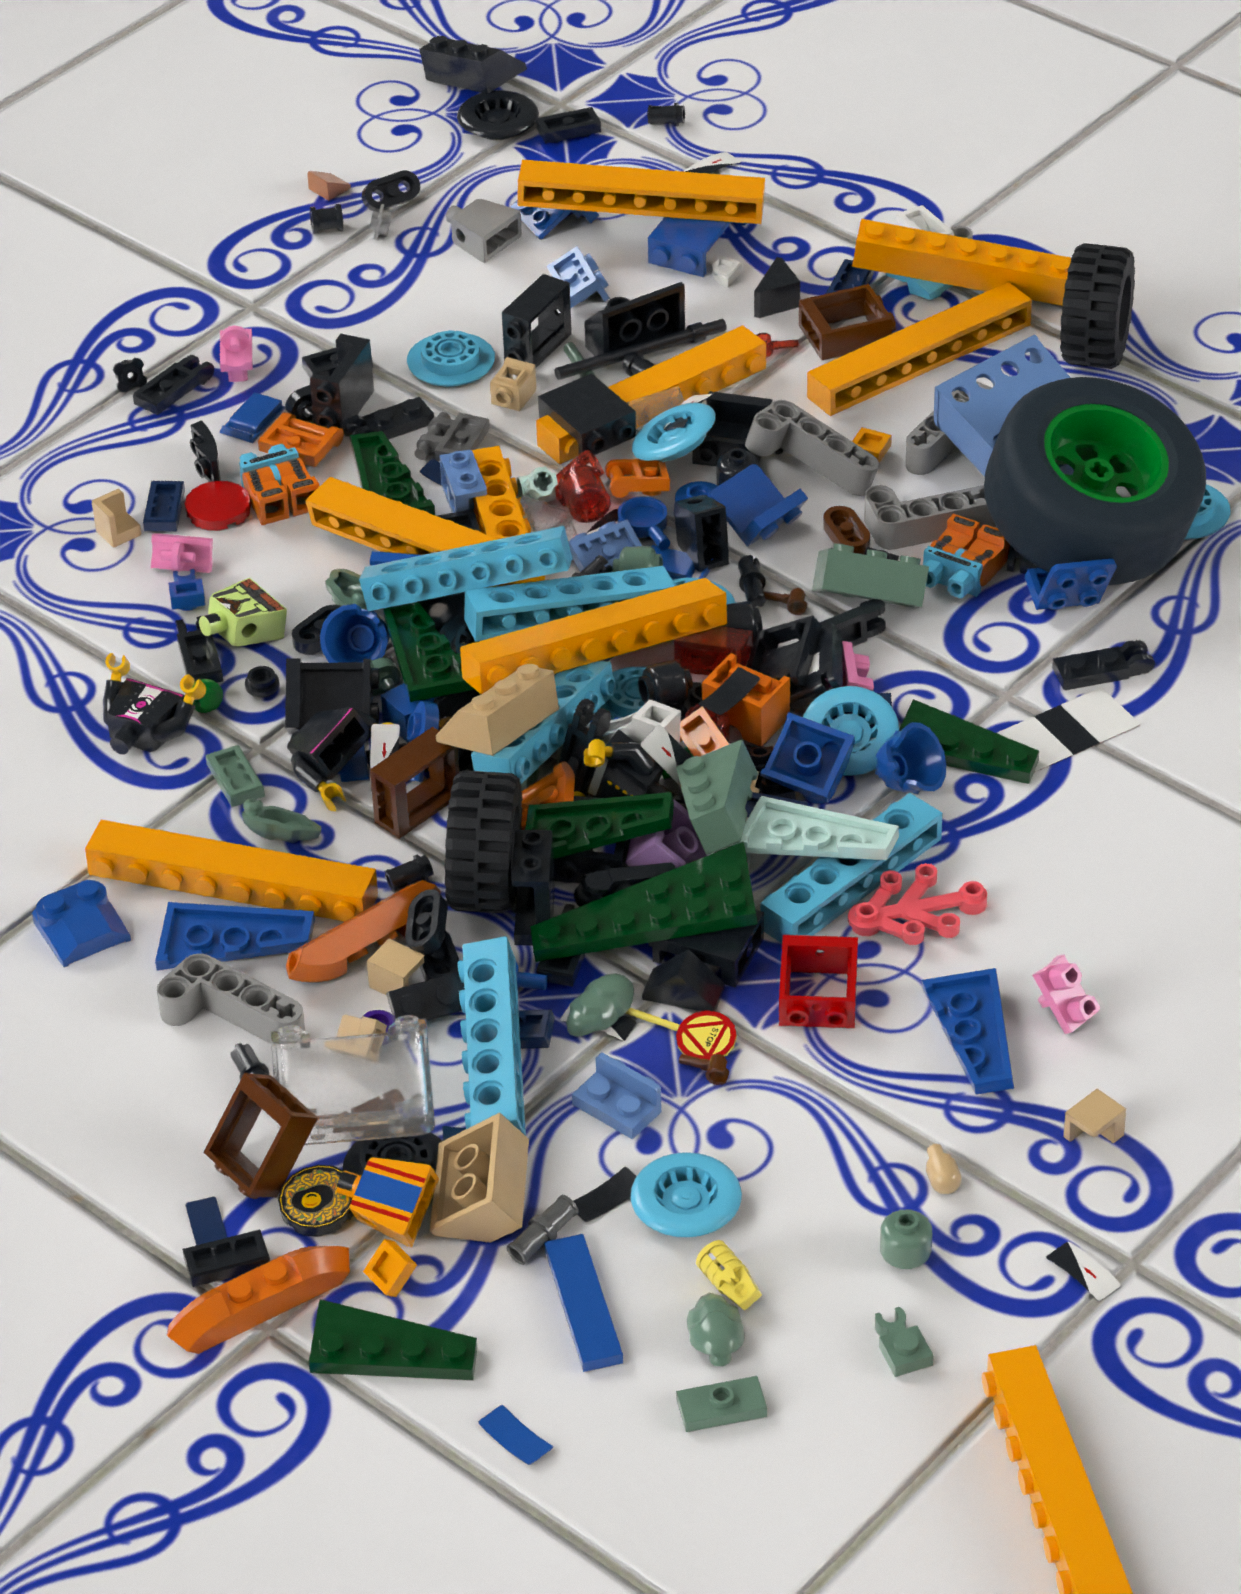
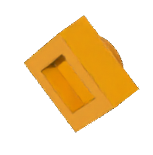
[852,427,892,463]
[363,1239,417,1297]

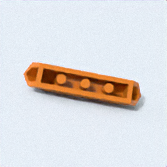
[286,880,441,982]
[167,1246,350,1354]

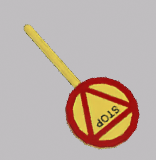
[625,1008,737,1060]

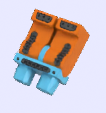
[239,444,319,525]
[923,513,1010,599]

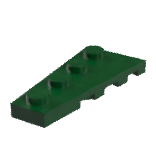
[350,431,435,515]
[383,601,475,702]
[899,699,1039,784]
[525,792,674,859]
[308,1299,478,1380]

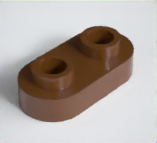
[823,506,871,555]

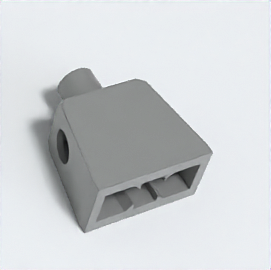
[446,199,522,263]

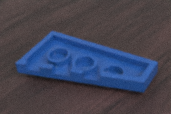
[155,902,315,970]
[921,968,1014,1095]

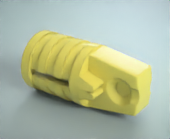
[696,1240,762,1311]

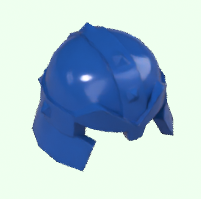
[320,604,390,663]
[875,722,946,795]

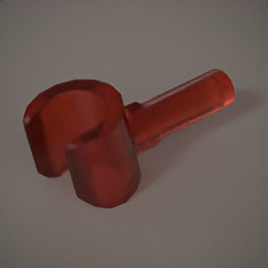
[756,333,799,357]

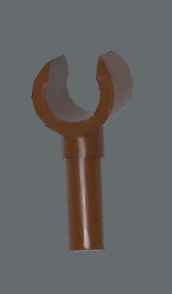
[764,588,807,615]
[679,1054,730,1085]

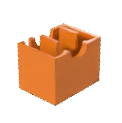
[702,653,790,746]

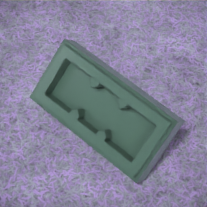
[205,745,265,807]
[676,1376,767,1432]

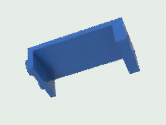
[648,217,747,277]

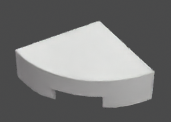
[712,255,743,287]

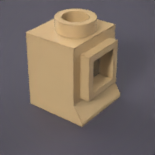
[490,357,537,411]

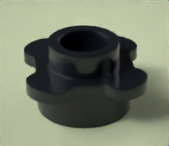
[113,358,147,393]

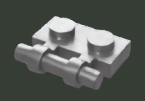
[414,412,490,461]

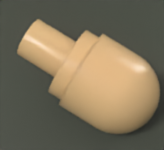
[926,1144,961,1194]

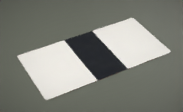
[997,688,1140,772]

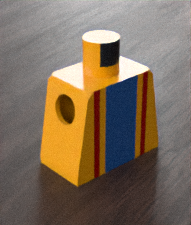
[337,1157,439,1248]

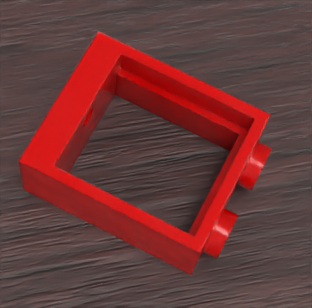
[779,935,858,1028]

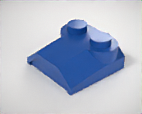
[760,712,855,804]
[32,880,131,967]

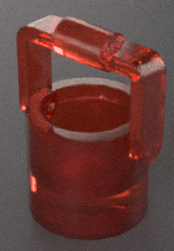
[555,450,611,523]

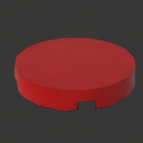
[184,481,251,531]

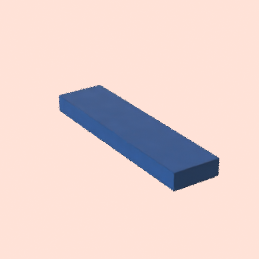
[544,1234,623,1372]

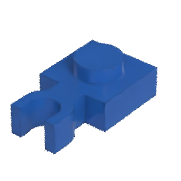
[168,569,206,611]

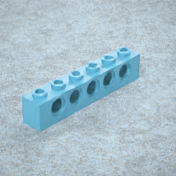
[359,526,572,612]
[464,566,675,642]
[471,661,616,784]
[760,793,942,943]
[458,936,526,1136]

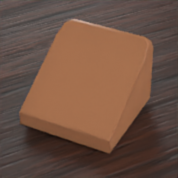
[307,171,351,201]

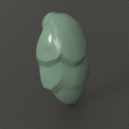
[325,569,367,609]
[242,798,321,843]
[566,973,634,1037]
[687,1292,745,1367]

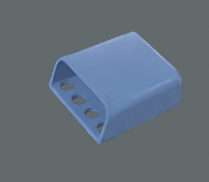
[934,334,1074,477]

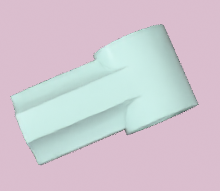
[517,466,558,506]

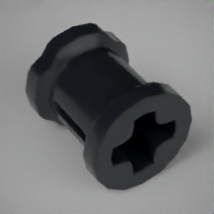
[310,204,344,234]

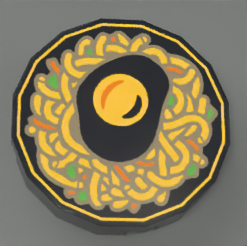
[278,1164,354,1237]

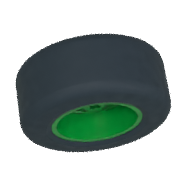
[984,377,1206,585]

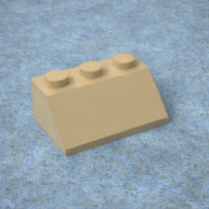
[436,664,559,756]
[430,1113,529,1243]

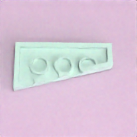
[735,796,899,860]

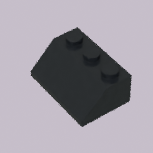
[419,36,527,94]
[584,282,685,356]

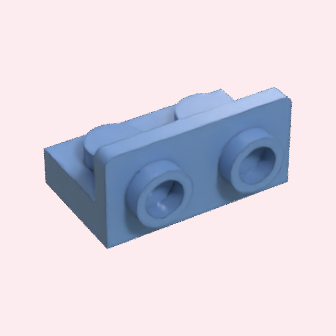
[547,246,610,308]
[440,450,487,513]
[569,519,642,572]
[572,1053,662,1140]

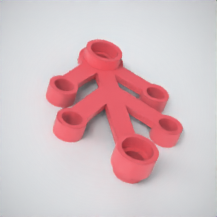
[848,863,987,945]

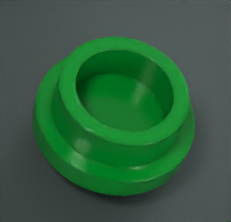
[192,679,223,713]

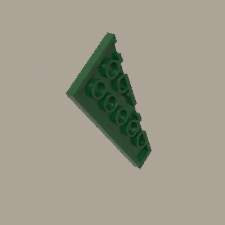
[531,841,758,962]

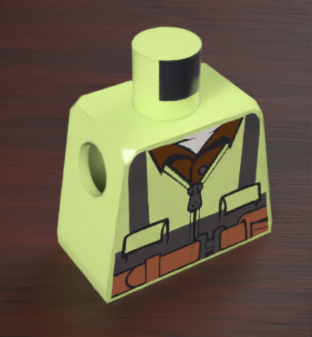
[199,578,287,647]

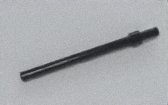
[554,319,727,380]

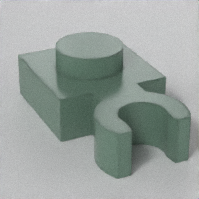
[875,1307,933,1377]

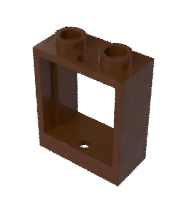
[799,284,896,360]
[370,727,460,839]
[203,1073,318,1199]

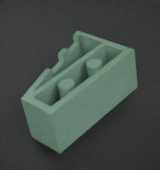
[812,543,929,608]
[676,739,758,855]

